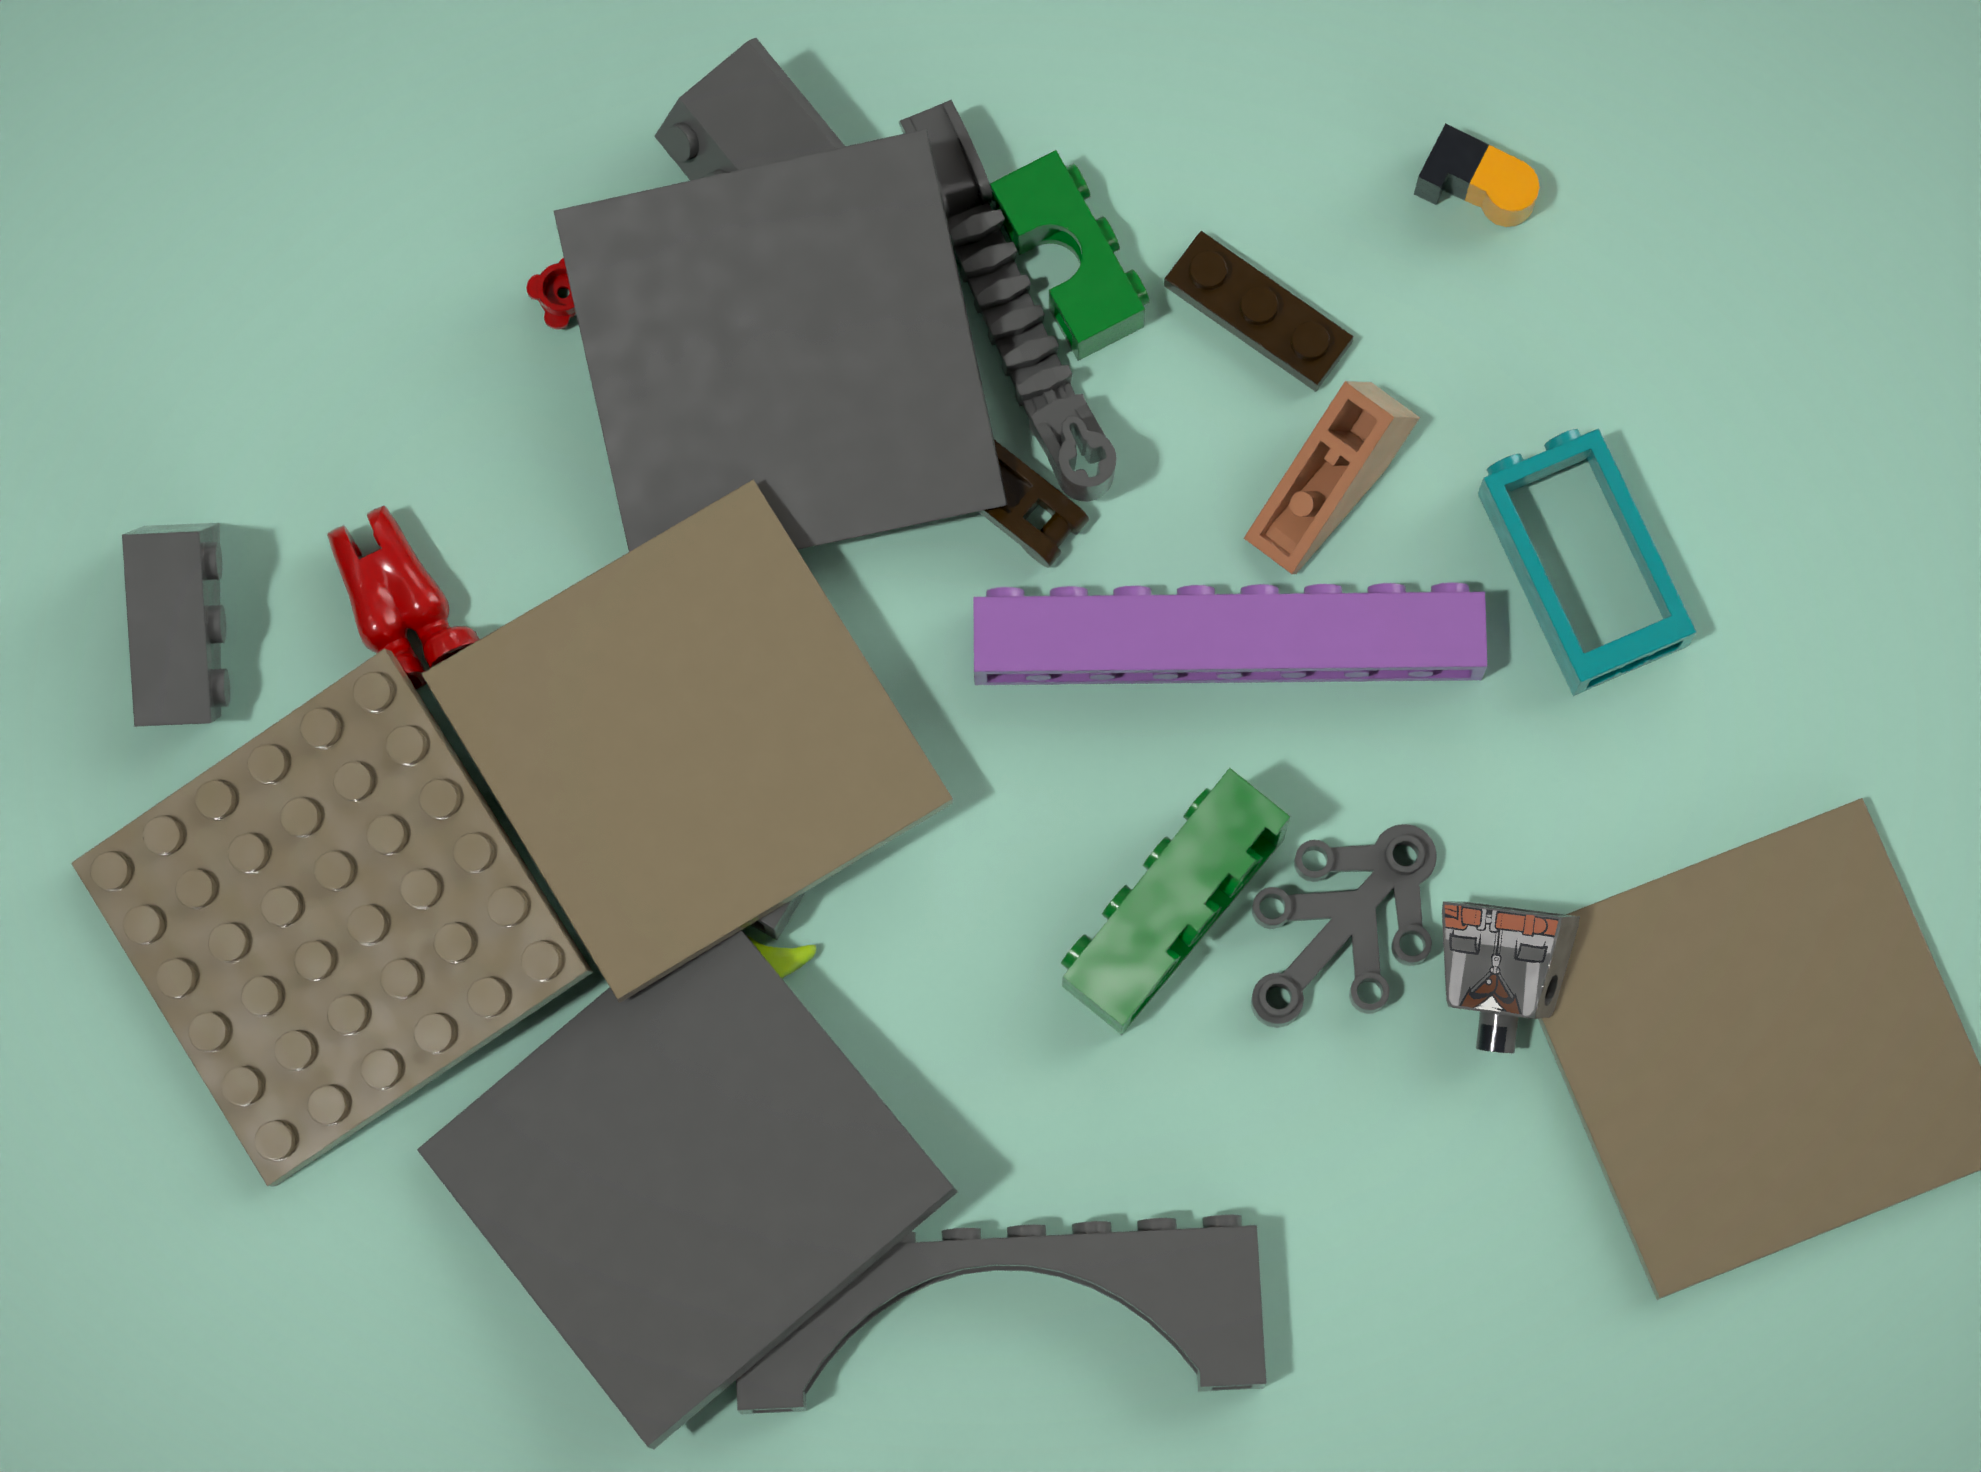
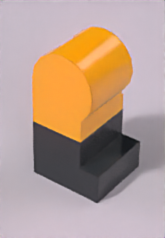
[1414,123,1540,227]

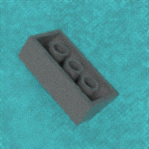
[654,38,845,181]

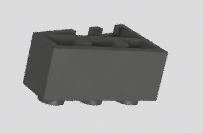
[122,523,230,727]

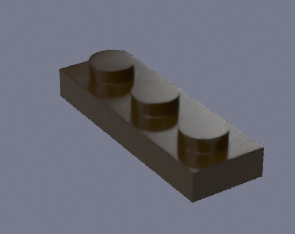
[1164,231,1354,392]

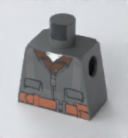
[1442,901,1580,1053]

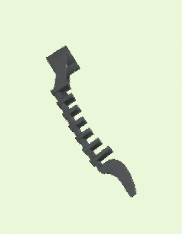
[899,100,1116,502]

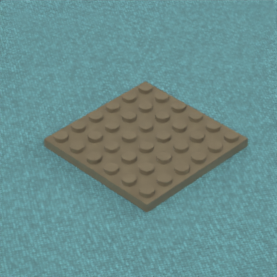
[71,648,593,1186]

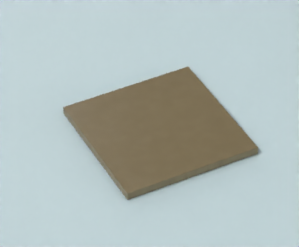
[422,479,953,1003]
[1538,798,1981,1300]

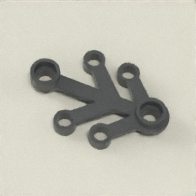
[1251,824,1437,1028]

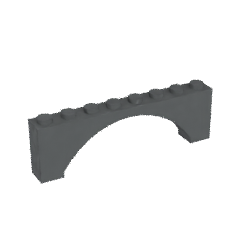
[736,1215,1266,1414]

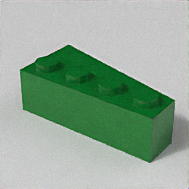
[1061,768,1290,1035]

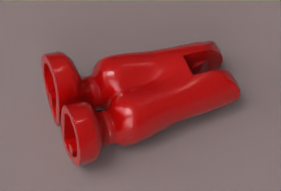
[327,506,479,689]

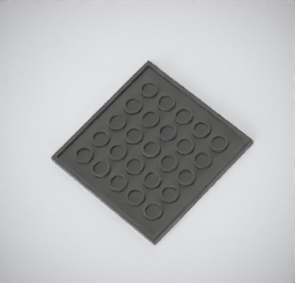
[554,129,1008,552]
[417,930,958,1450]

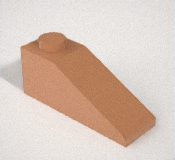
[1244,381,1420,574]

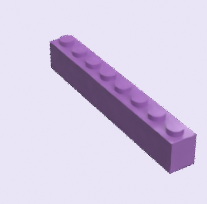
[973,583,1487,685]

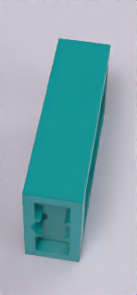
[1478,428,1697,696]

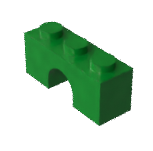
[990,150,1150,361]

